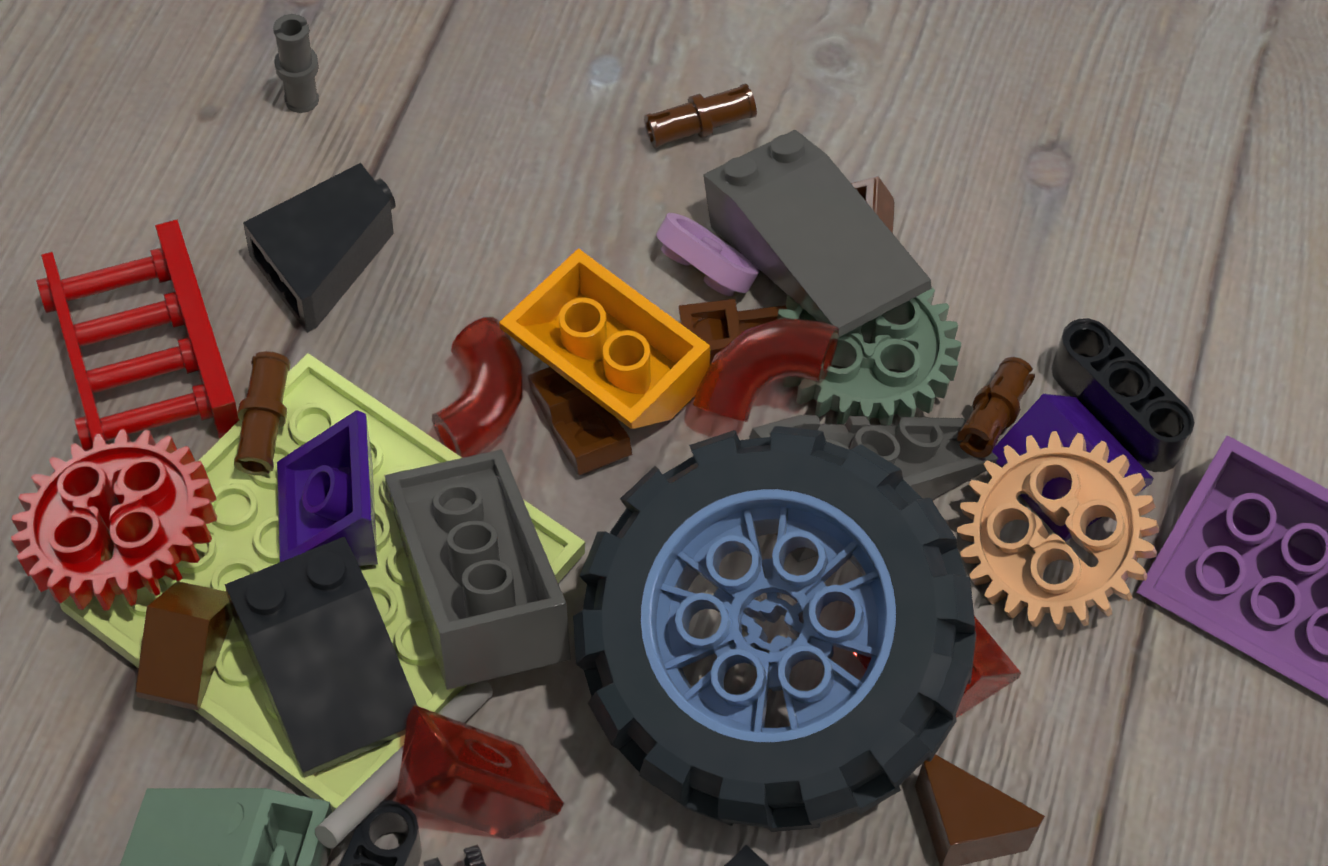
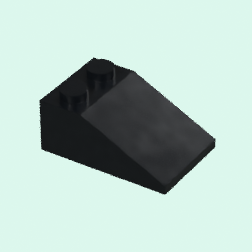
[225,536,424,778]

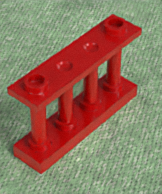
[36,219,239,451]

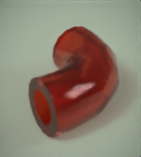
[432,317,523,458]
[693,318,839,422]

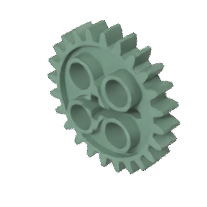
[773,287,961,425]

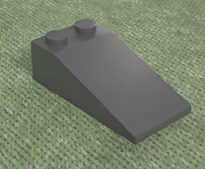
[703,130,932,338]
[384,449,571,690]

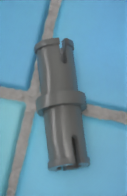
[273,14,319,113]

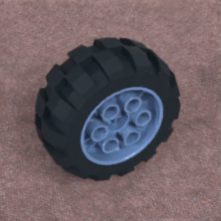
[573,426,976,832]

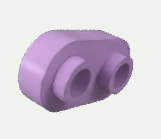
[656,213,759,296]

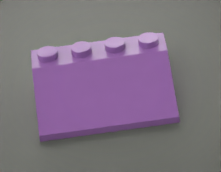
[1136,435,1328,700]

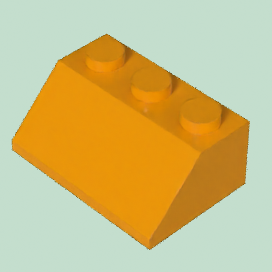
[499,248,710,429]

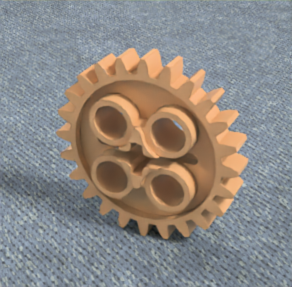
[957,431,1159,630]

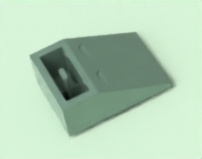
[120,788,332,866]

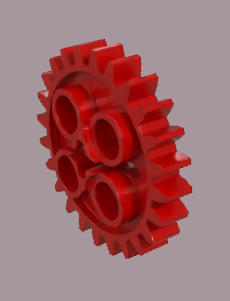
[11,429,218,611]

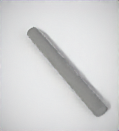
[315,680,493,848]

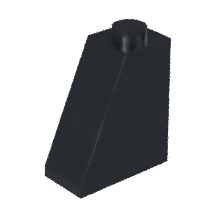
[243,163,396,333]

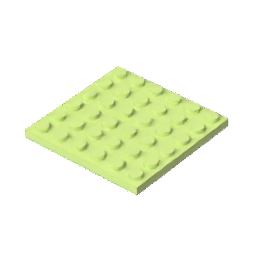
[60,353,585,812]

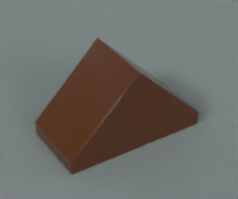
[135,581,233,711]
[915,754,1045,866]

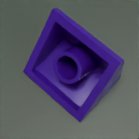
[992,394,1154,542]
[277,410,378,566]

